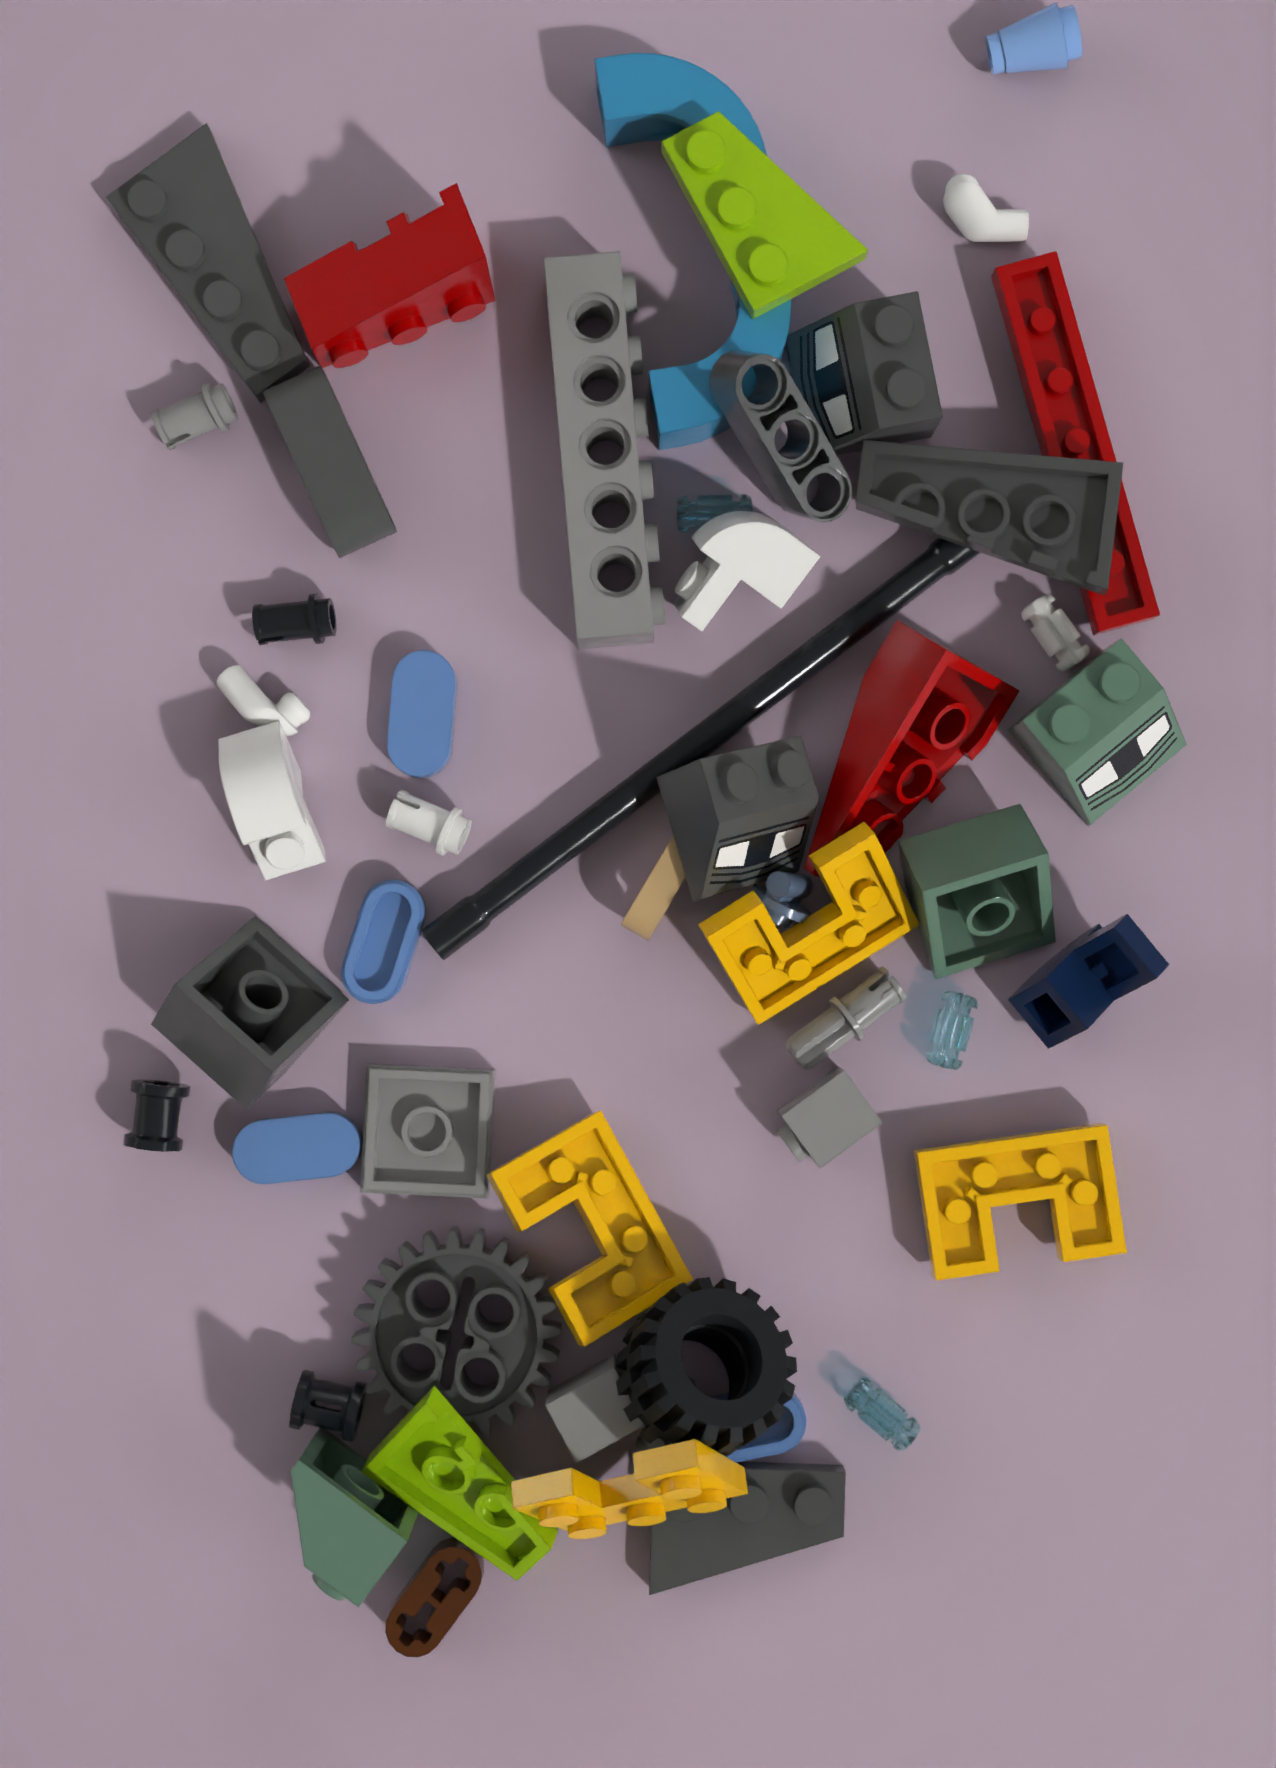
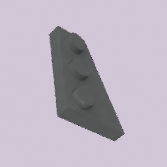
[649,1462,846,1595]

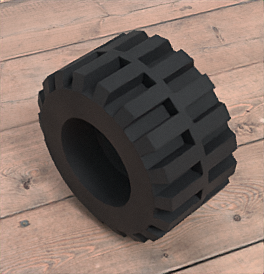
[616,1277,797,1457]

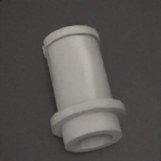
[151,383,238,450]

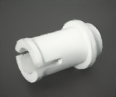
[386,790,472,856]

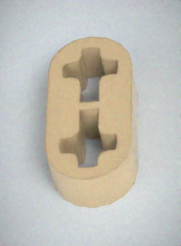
[621,835,686,941]

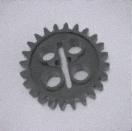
[351,1226,562,1438]

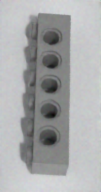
[544,251,665,649]

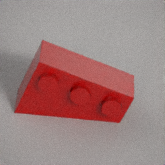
[284,183,495,368]

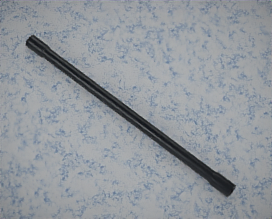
[421,538,980,960]

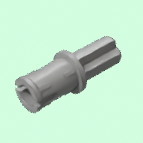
[786,966,907,1069]

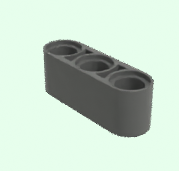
[710,351,852,522]
[263,365,397,558]

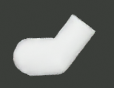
[943,174,1029,242]
[216,665,311,736]

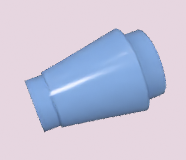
[985,2,1082,75]

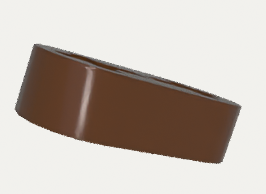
[385,1537,484,1657]

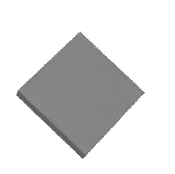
[360,1063,495,1198]

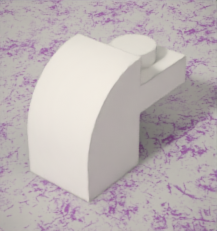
[674,511,821,631]
[218,720,326,881]

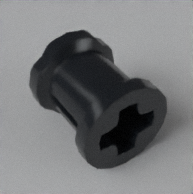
[123,1079,190,1152]
[289,1370,367,1442]

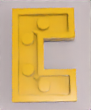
[698,822,920,1025]
[486,1110,693,1347]
[914,1123,1127,1281]
[511,1439,748,1539]

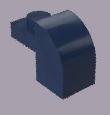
[1008,914,1169,1049]

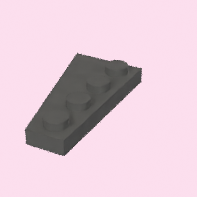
[855,440,1123,596]

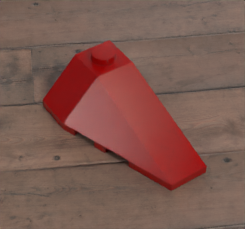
[804,620,1020,877]

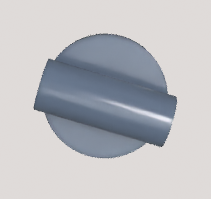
[750,871,813,928]

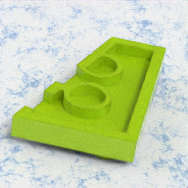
[661,111,868,319]
[361,1385,558,1581]

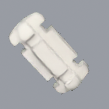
[1021,594,1090,671]

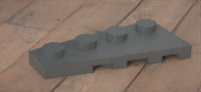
[106,123,310,403]

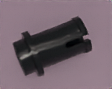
[252,593,337,645]

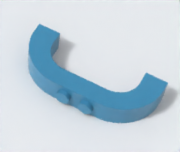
[594,53,791,450]

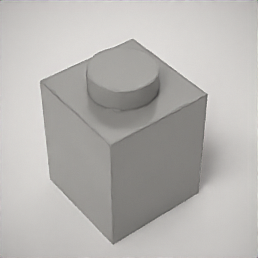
[777,1066,883,1169]
[545,1354,645,1463]

